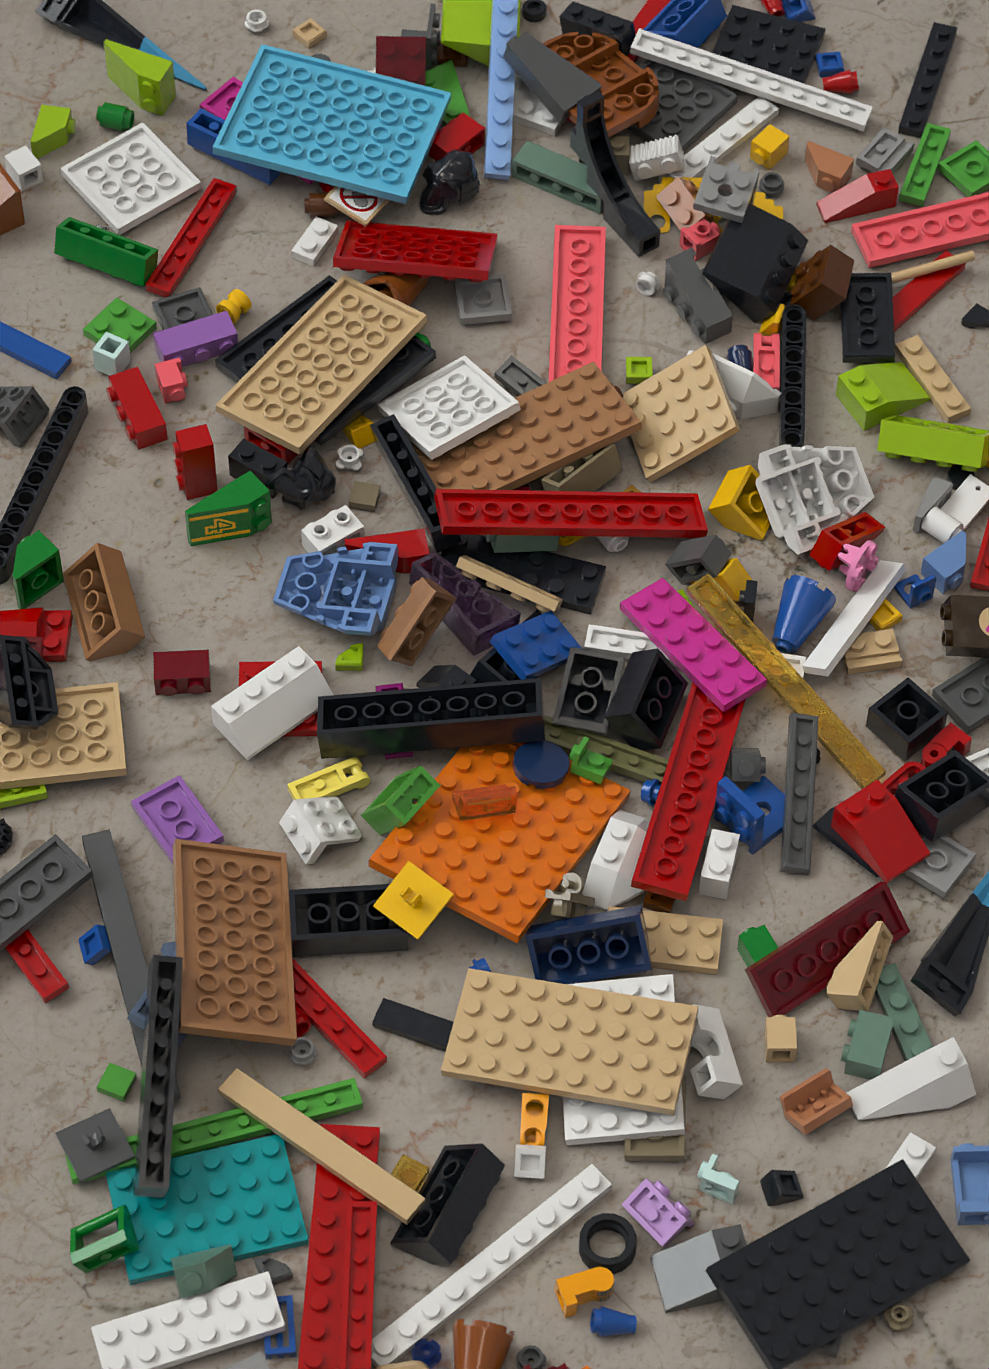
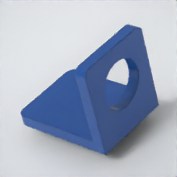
[894,574,936,609]

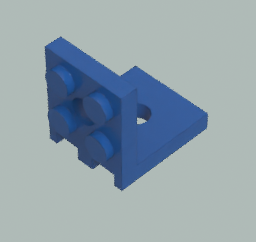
[714,775,785,855]

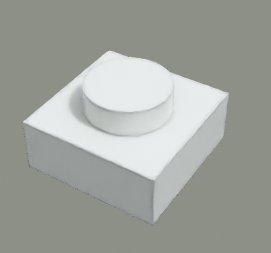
[514,1144,546,1179]

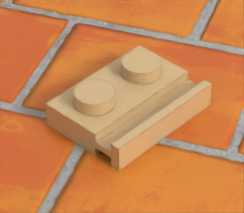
[843,628,902,675]

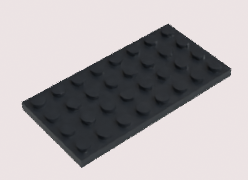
[705,1159,970,1369]

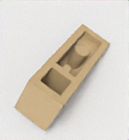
[826,921,893,1011]

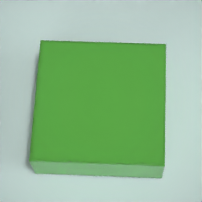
[97,1063,137,1102]

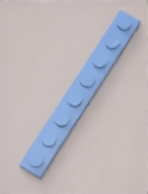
[484,0,518,180]

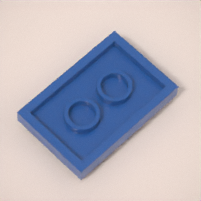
[489,611,583,680]

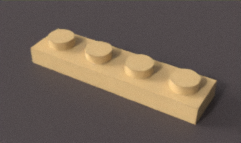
[895,335,971,423]
[456,555,563,612]

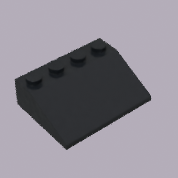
[702,203,809,323]

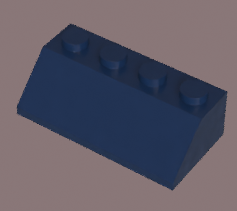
[526,905,652,984]

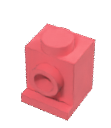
[679,219,721,261]
[154,357,188,403]

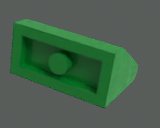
[70,1204,139,1273]

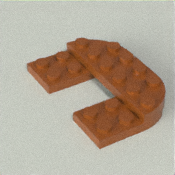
[515,32,659,137]

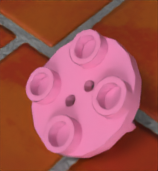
[838,540,879,592]

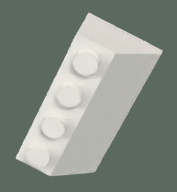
[211,646,333,760]

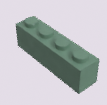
[512,141,604,214]

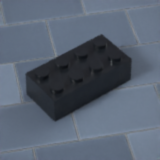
[289,884,408,957]

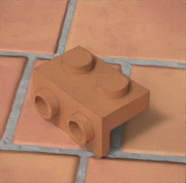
[656,177,715,231]
[780,1068,853,1135]

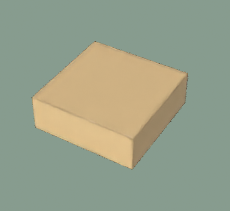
[292,18,327,49]

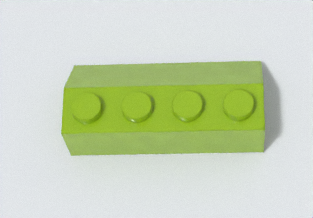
[877,415,989,471]

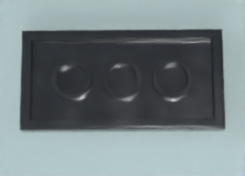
[840,273,895,363]

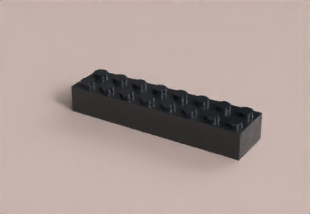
[317,678,545,759]

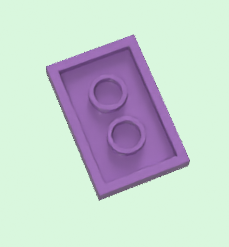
[131,775,224,864]

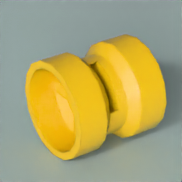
[216,289,252,325]

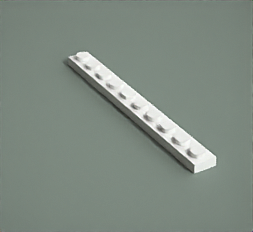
[630,29,873,132]
[371,1164,612,1367]

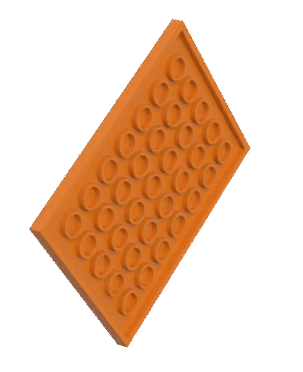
[368,742,631,943]

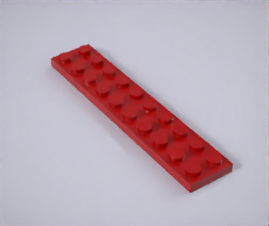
[434,489,708,538]
[631,682,746,902]
[298,1124,380,1369]

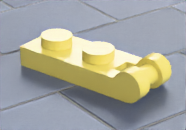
[287,757,371,800]

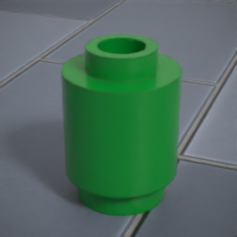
[96,102,135,132]

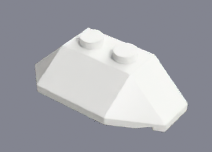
[687,350,781,420]
[582,810,649,912]

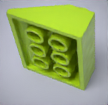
[441,0,521,66]

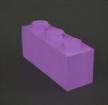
[153,311,238,367]

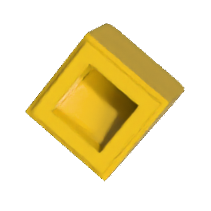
[758,303,785,336]
[342,415,375,449]

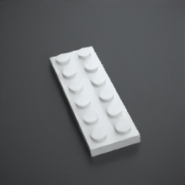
[91,1271,286,1369]

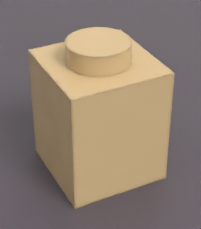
[764,1015,797,1062]

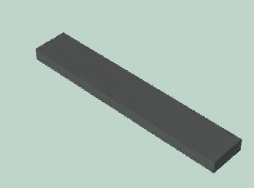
[780,712,819,876]

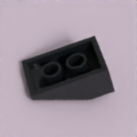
[552,647,626,735]

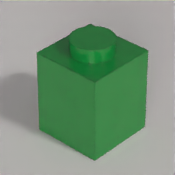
[737,924,778,967]

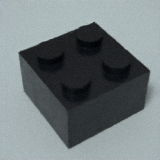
[866,677,948,761]

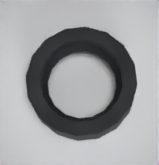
[579,1213,637,1274]

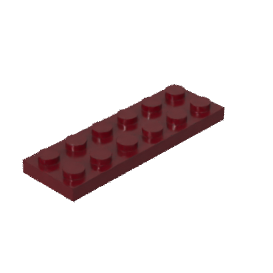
[745,881,911,1017]

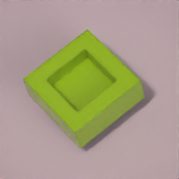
[626,357,653,384]

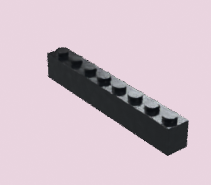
[134,955,183,1198]

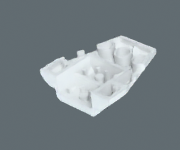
[756,444,874,554]

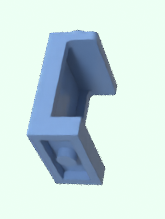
[950,1143,989,1225]

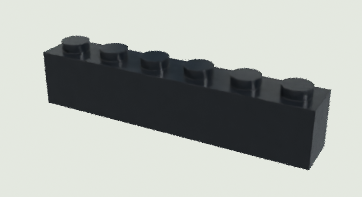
[370,414,462,553]

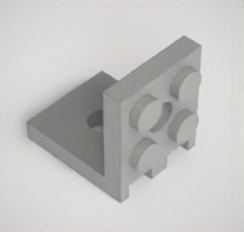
[693,156,760,223]

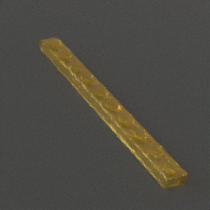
[687,573,886,789]

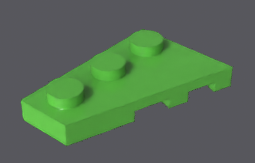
[425,60,470,127]

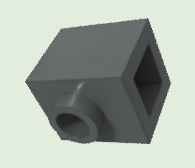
[730,748,766,782]

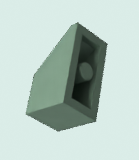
[171,1244,237,1298]

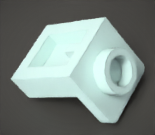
[697,1153,739,1204]

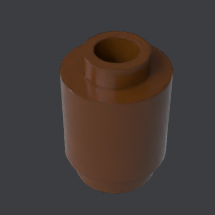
[304,192,341,218]

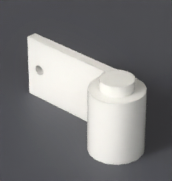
[921,474,989,543]

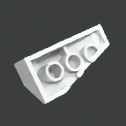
[847,1037,976,1121]

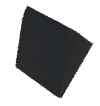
[760,1170,804,1206]

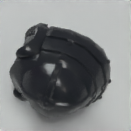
[419,150,480,215]
[264,446,336,510]

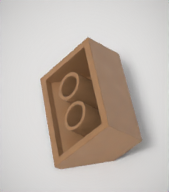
[377,577,457,667]

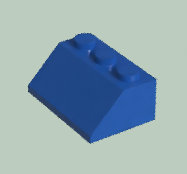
[643,0,727,48]

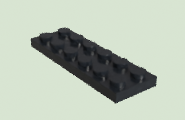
[435,535,606,615]

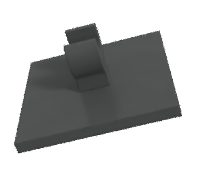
[55,1108,135,1183]

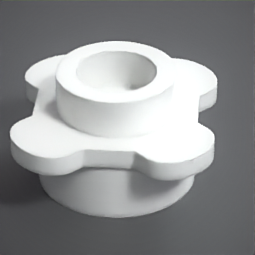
[336,445,363,471]

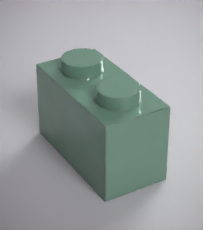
[841,1010,894,1080]

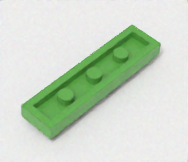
[899,123,951,207]

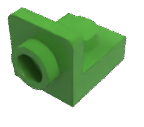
[569,736,613,784]

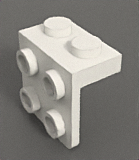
[279,796,362,865]

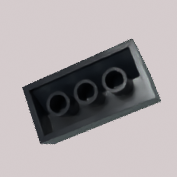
[390,1143,505,1265]

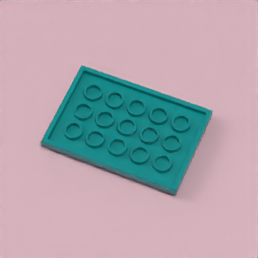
[106,1135,309,1285]

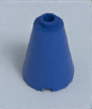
[772,575,836,654]

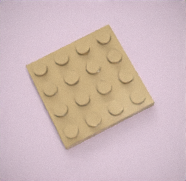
[623,345,741,482]

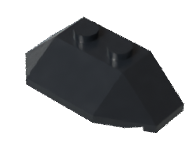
[0,635,59,730]

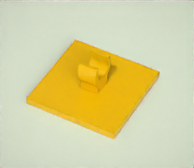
[373,861,454,940]

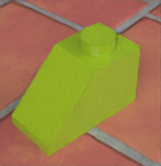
[30,105,76,159]

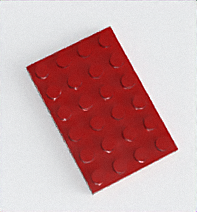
[333,220,498,282]

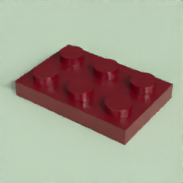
[376,36,426,86]

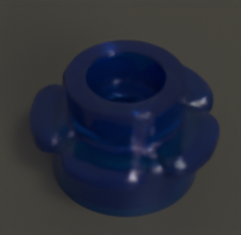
[411,1339,442,1369]

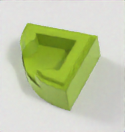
[335,643,364,671]

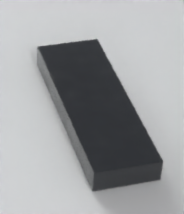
[372,998,454,1052]

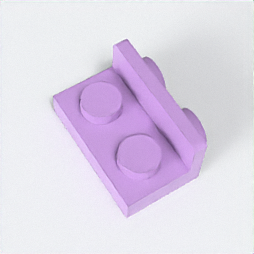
[621,1178,695,1248]

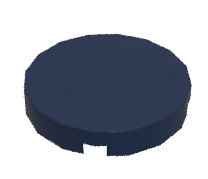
[513,741,570,789]

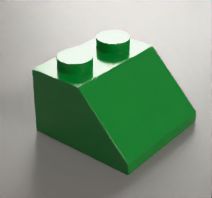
[13,530,64,609]

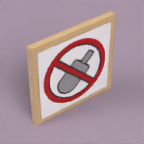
[324,186,390,227]

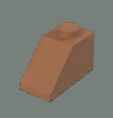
[805,141,854,193]

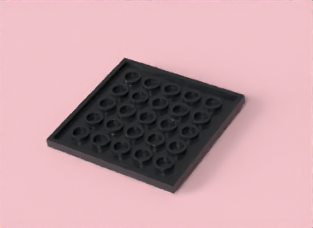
[215,275,436,446]

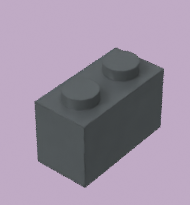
[665,535,732,583]

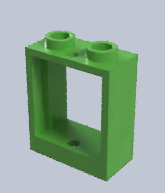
[361,765,441,835]

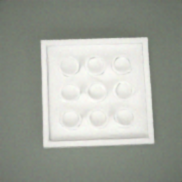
[60,122,202,235]
[377,355,521,460]

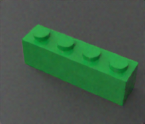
[54,217,158,286]

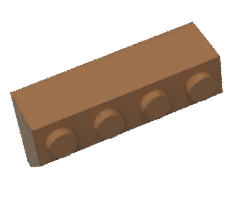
[63,543,145,661]

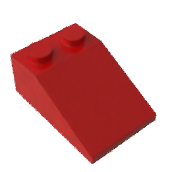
[831,779,930,883]

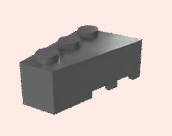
[663,247,733,344]

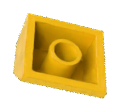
[708,465,770,540]

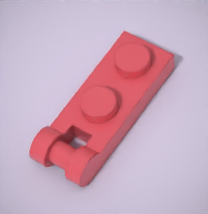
[753,333,780,391]

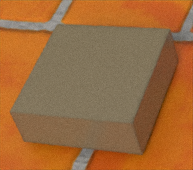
[349,481,381,512]

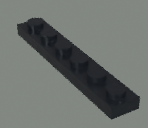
[898,22,958,138]

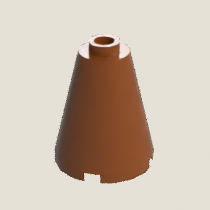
[364,272,429,307]
[453,1319,514,1369]

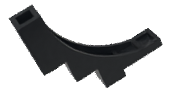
[570,90,660,258]

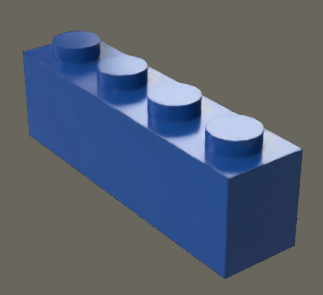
[186,108,282,185]

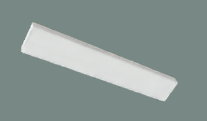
[802,560,906,677]

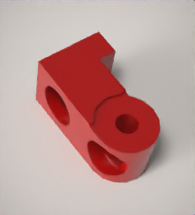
[921,722,972,768]

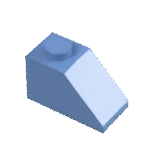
[921,530,966,594]

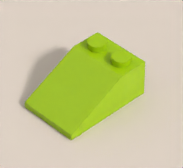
[104,39,176,116]
[836,362,930,431]

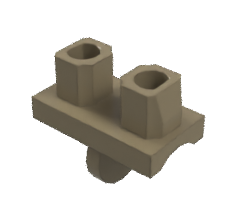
[545,872,595,919]

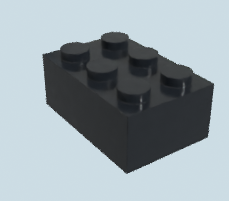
[605,648,688,751]
[895,750,989,843]

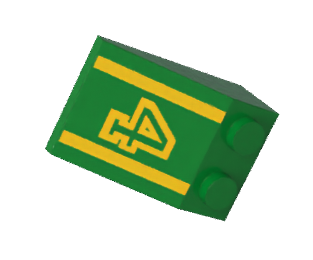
[185,471,272,546]

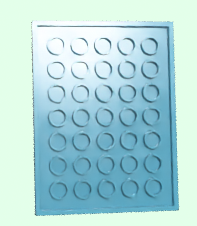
[213,44,451,204]

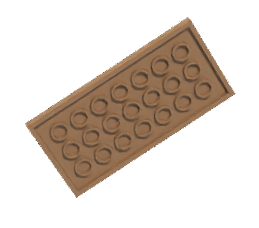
[412,361,642,490]
[173,839,297,1046]

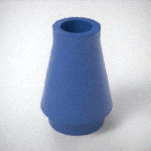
[590,1306,637,1337]

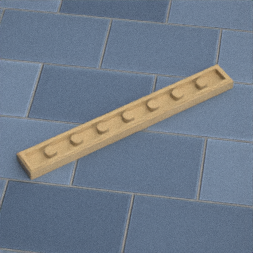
[218,1068,425,1225]

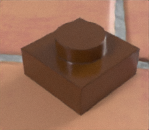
[643,891,676,913]

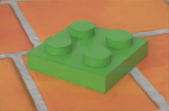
[938,140,989,197]
[83,297,157,353]

